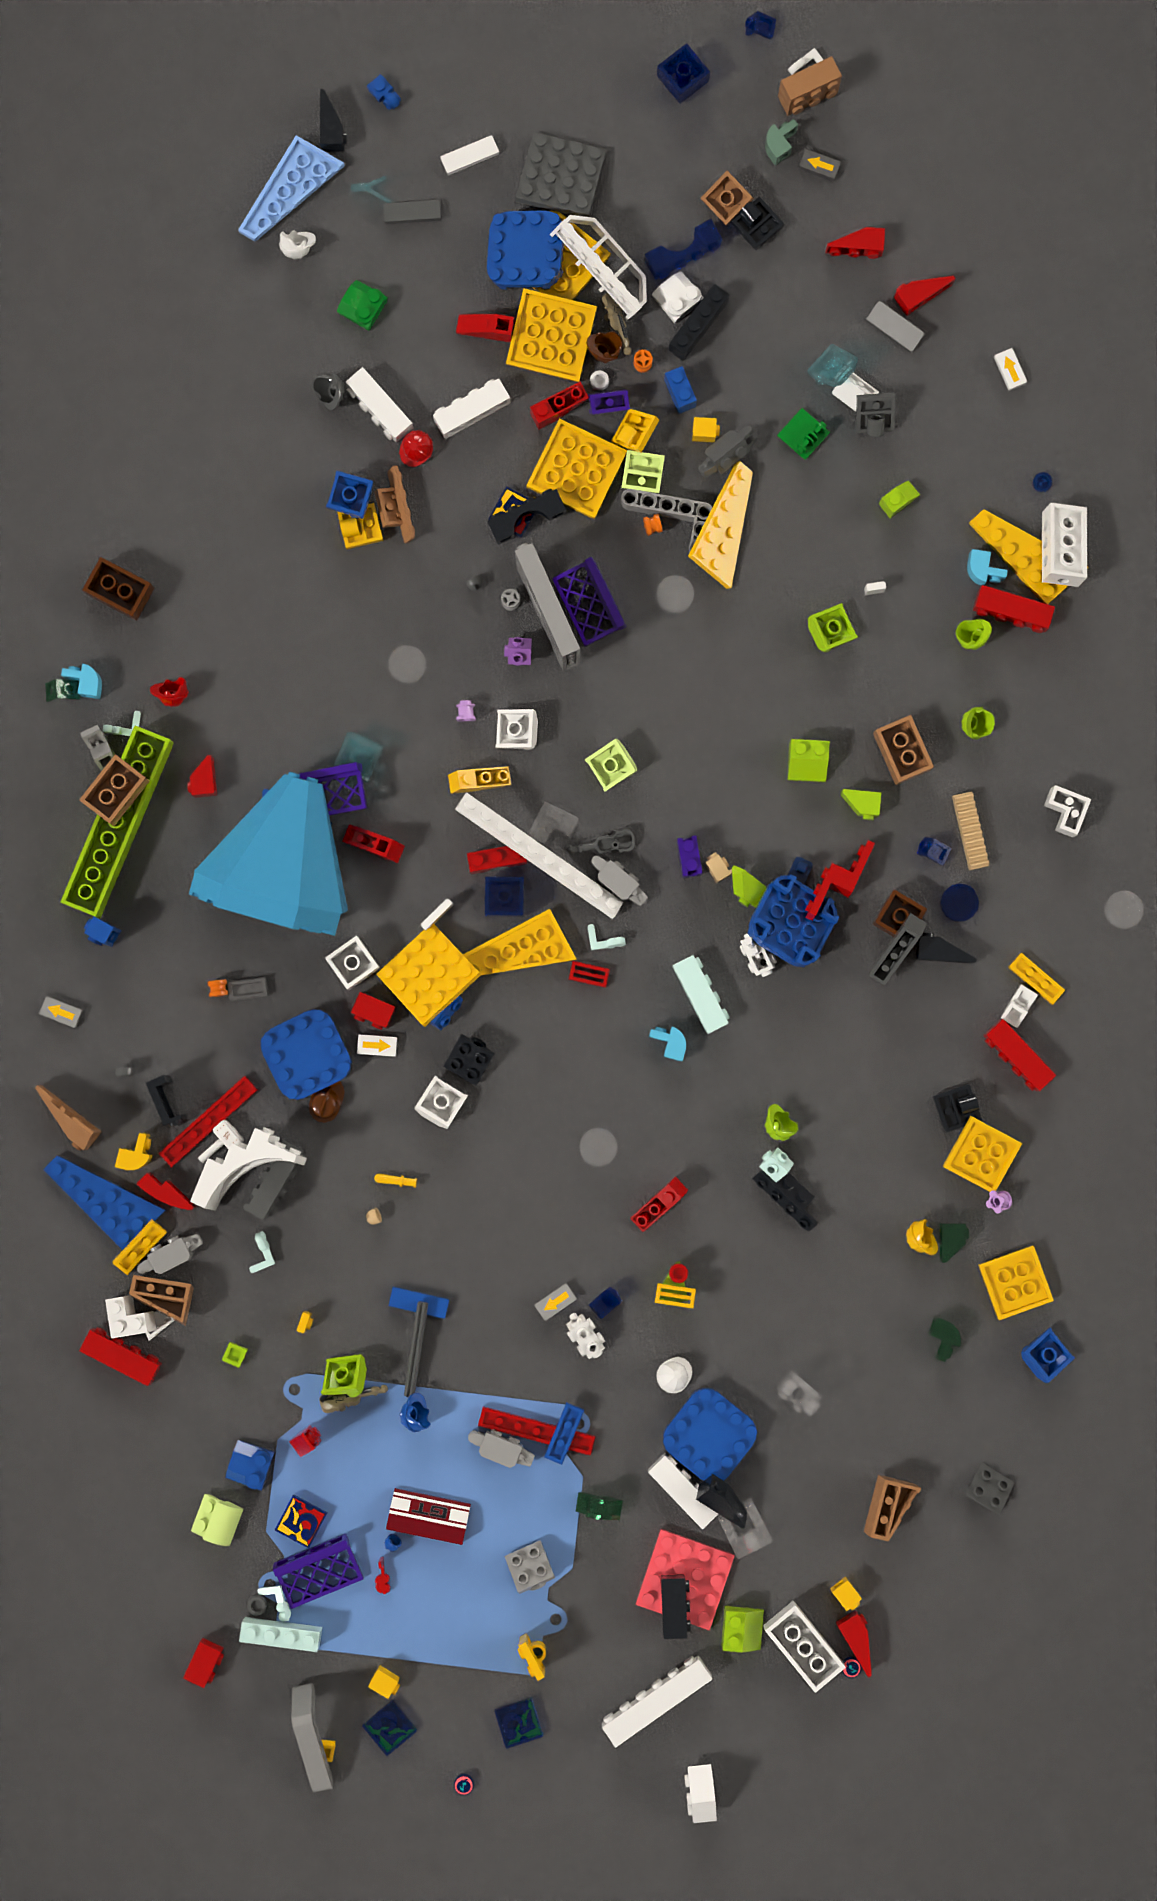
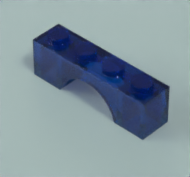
[644,219,722,280]

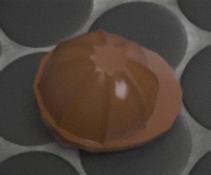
[586,331,622,363]

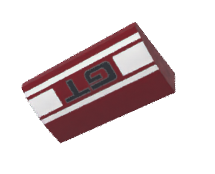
[386,1488,471,1545]

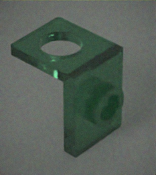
[45,679,80,702]

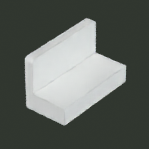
[832,370,879,411]

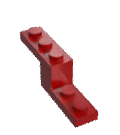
[805,840,875,921]

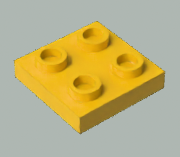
[611,409,659,453]
[337,503,383,549]
[517,1633,546,1681]

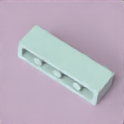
[672,955,730,1034]
[239,1617,322,1652]

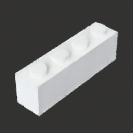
[346,367,414,443]
[433,379,511,439]
[648,1453,718,1530]

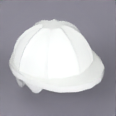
[279,230,316,260]
[656,1357,692,1394]

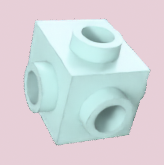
[759,1147,794,1182]

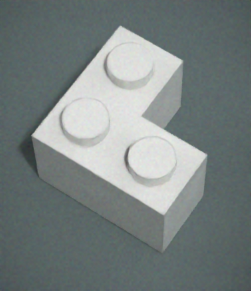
[1044,785,1091,837]
[105,1295,156,1339]
[684,1764,717,1823]

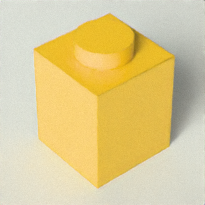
[692,417,720,442]
[830,1577,862,1611]
[368,1665,400,1699]

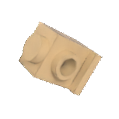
[705,852,732,883]

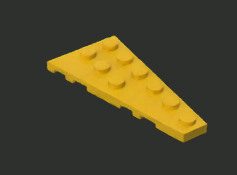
[688,461,753,589]
[969,509,1088,604]
[463,909,577,976]

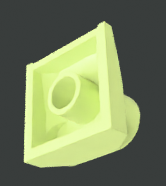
[585,739,638,792]

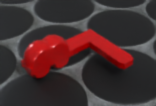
[375,1557,391,1594]

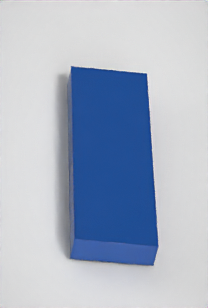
[388,1286,450,1319]
[544,1402,584,1465]

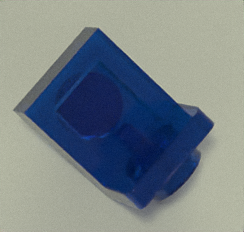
[588,1287,622,1320]

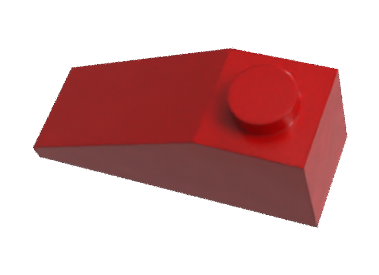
[894,276,956,316]
[342,824,405,863]
[836,1610,872,1678]

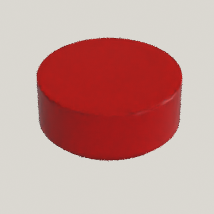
[669,1263,688,1283]

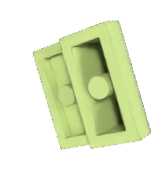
[622,450,665,493]
[191,1494,243,1546]

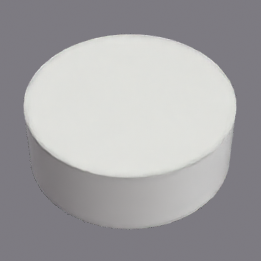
[590,370,609,391]

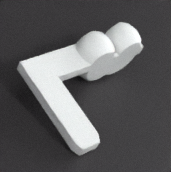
[788,48,823,75]

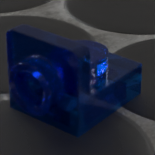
[745,11,776,39]
[917,837,952,866]

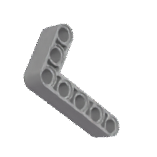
[621,489,712,553]
[291,1683,333,1793]

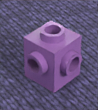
[504,637,532,666]

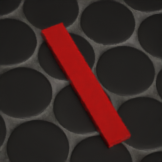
[159,1076,258,1168]
[478,1406,596,1456]

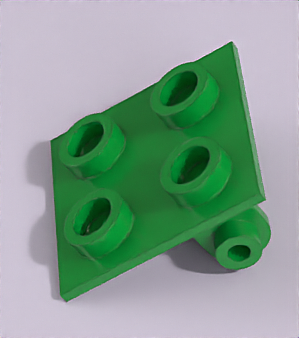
[777,408,830,460]

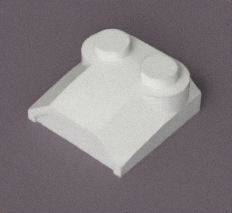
[652,272,704,324]
[495,709,538,750]
[415,1076,468,1129]

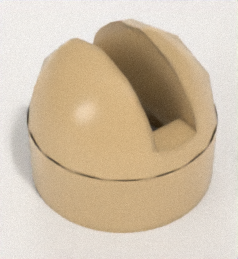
[366,1208,382,1225]

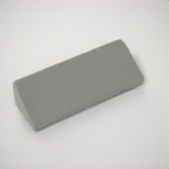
[866,301,925,352]

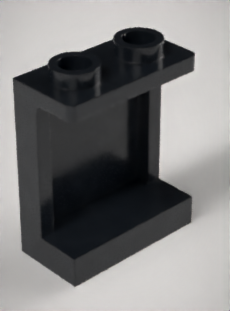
[146,1075,188,1128]

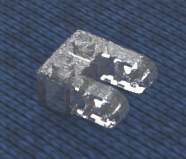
[776,1369,822,1417]
[717,1498,773,1559]

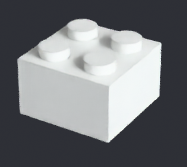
[325,936,380,990]

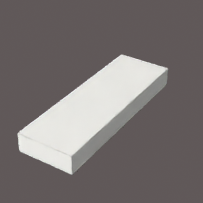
[440,135,499,176]

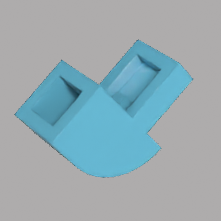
[967,549,1007,585]
[61,663,102,699]
[649,1027,686,1062]

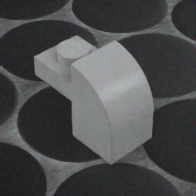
[80,724,115,771]

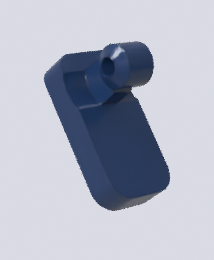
[787,857,813,884]

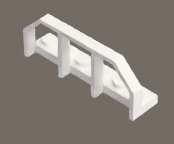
[550,215,647,321]

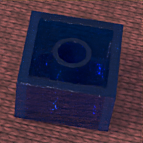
[657,43,710,104]
[485,877,524,917]

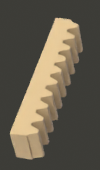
[952,792,989,871]

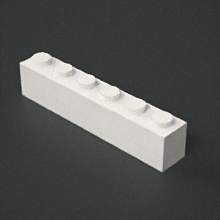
[602,1655,712,1748]

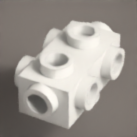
[740,934,777,977]
[566,1313,605,1359]

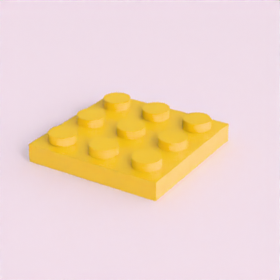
[943,1116,1022,1192]
[978,1245,1054,1320]

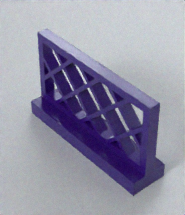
[552,556,627,647]
[299,762,367,816]
[273,1533,364,1609]

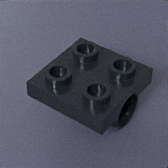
[731,196,784,251]
[443,1034,495,1086]
[932,1084,982,1133]

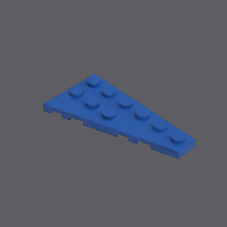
[43,1155,166,1250]

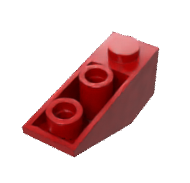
[825,227,885,259]
[456,314,515,343]
[530,381,589,430]
[630,1176,688,1232]
[289,1425,321,1457]

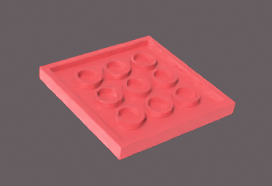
[636,1529,735,1631]

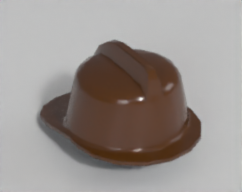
[309,1081,345,1123]

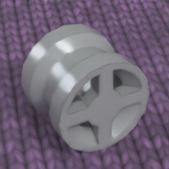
[501,589,520,611]

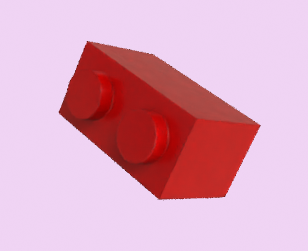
[351,992,397,1030]
[183,1638,224,1688]

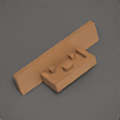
[374,466,415,544]

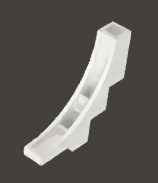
[190,1127,307,1211]

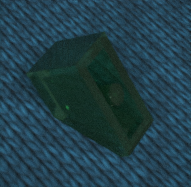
[939,1223,969,1263]

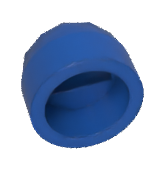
[384,1534,402,1552]

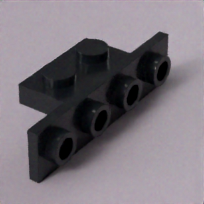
[752,1170,818,1232]

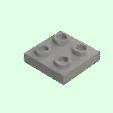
[505,1541,555,1594]

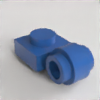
[367,74,401,110]

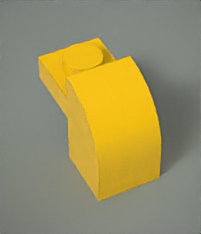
[115,1133,153,1170]

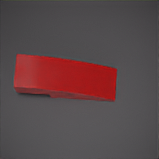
[136,1172,197,1210]

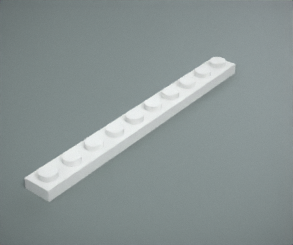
[455,792,623,919]

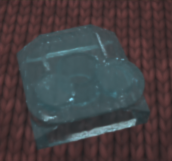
[807,344,858,387]
[333,731,384,783]

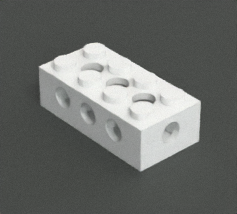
[1042,503,1087,587]

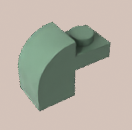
[765,119,798,166]

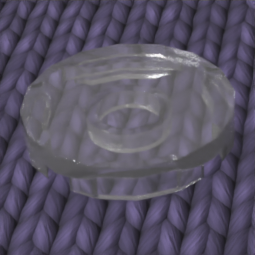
[656,575,694,613]
[388,645,427,684]
[1104,891,1143,929]
[579,1128,618,1166]

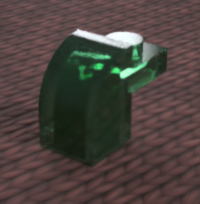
[928,1316,961,1362]
[575,1492,623,1520]

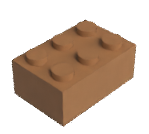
[778,56,842,116]
[873,715,934,785]
[79,754,150,826]

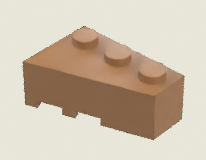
[129,1275,194,1326]
[864,1475,921,1541]

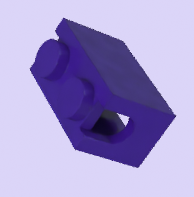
[587,389,630,414]
[677,835,702,878]

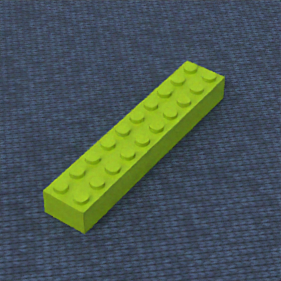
[60,725,174,919]

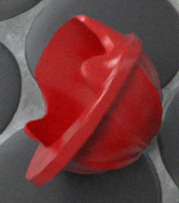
[399,430,434,467]
[150,677,189,707]

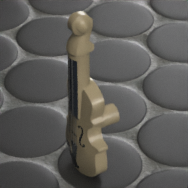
[602,293,631,355]
[319,1385,388,1413]

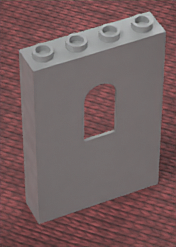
[515,543,580,671]

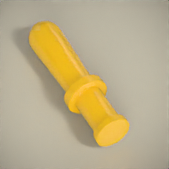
[374,1173,417,1188]

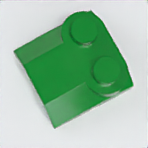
[337,280,388,331]

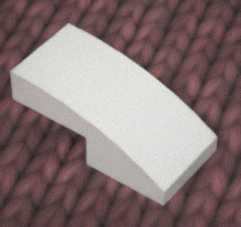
[1001,984,1038,1028]

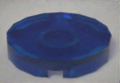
[940,883,979,922]

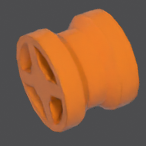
[634,349,653,373]
[643,513,663,536]
[207,979,228,997]

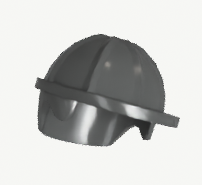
[313,373,345,410]

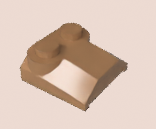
[700,171,754,226]

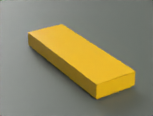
[1008,953,1065,1005]
[112,1219,167,1275]

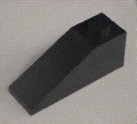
[320,89,348,152]
[916,933,977,964]
[696,1474,748,1529]

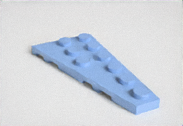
[238,135,345,242]

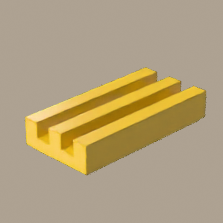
[655,1283,696,1309]

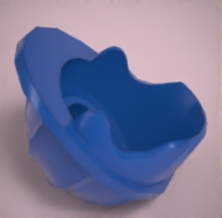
[399,1393,431,1432]

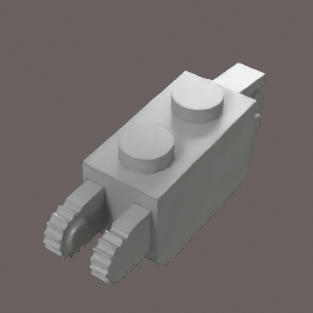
[591,855,648,906]
[137,1234,203,1274]
[468,1429,535,1468]

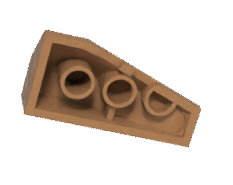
[35,1085,102,1151]

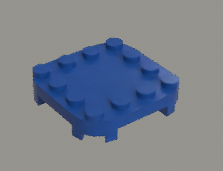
[487,211,564,290]
[748,875,839,967]
[261,1009,352,1100]
[663,1388,757,1481]

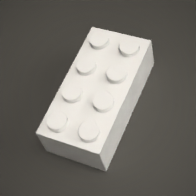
[763,1601,846,1693]

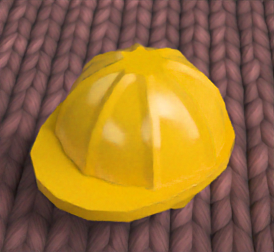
[906,1219,938,1255]

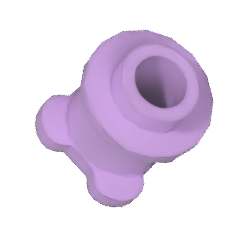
[456,700,476,722]
[986,1190,1012,1214]

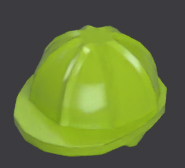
[956,619,992,650]
[961,707,995,740]
[765,1104,798,1141]

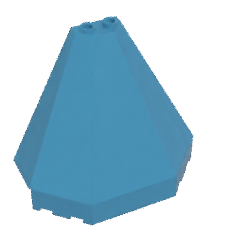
[189,772,348,936]

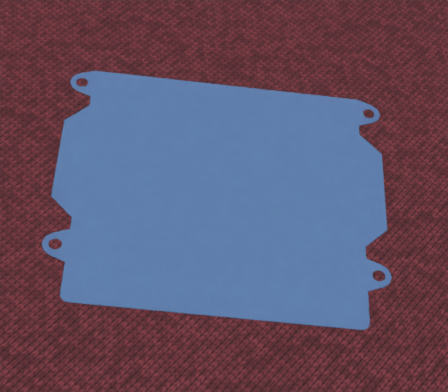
[258,1373,590,1675]

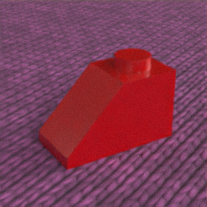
[187,755,217,798]

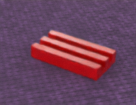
[568,961,610,988]

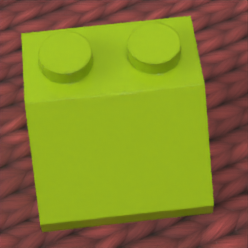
[787,739,830,782]
[721,1606,764,1653]

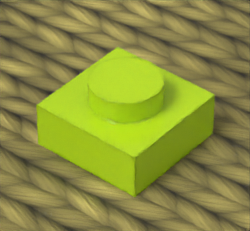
[222,1342,248,1368]

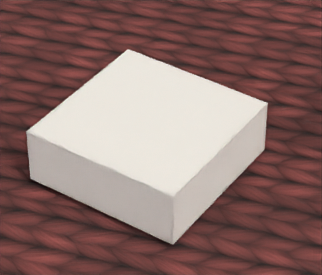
[864,581,886,595]

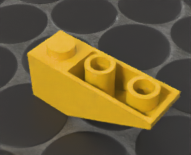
[448,766,511,794]

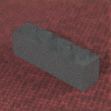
[869,913,927,985]

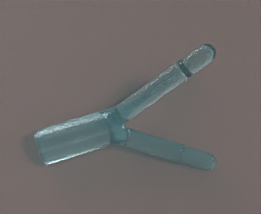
[351,176,392,203]

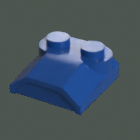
[326,471,373,519]
[1021,1327,1075,1383]
[225,1440,275,1490]

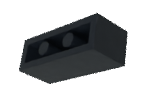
[661,1574,691,1639]

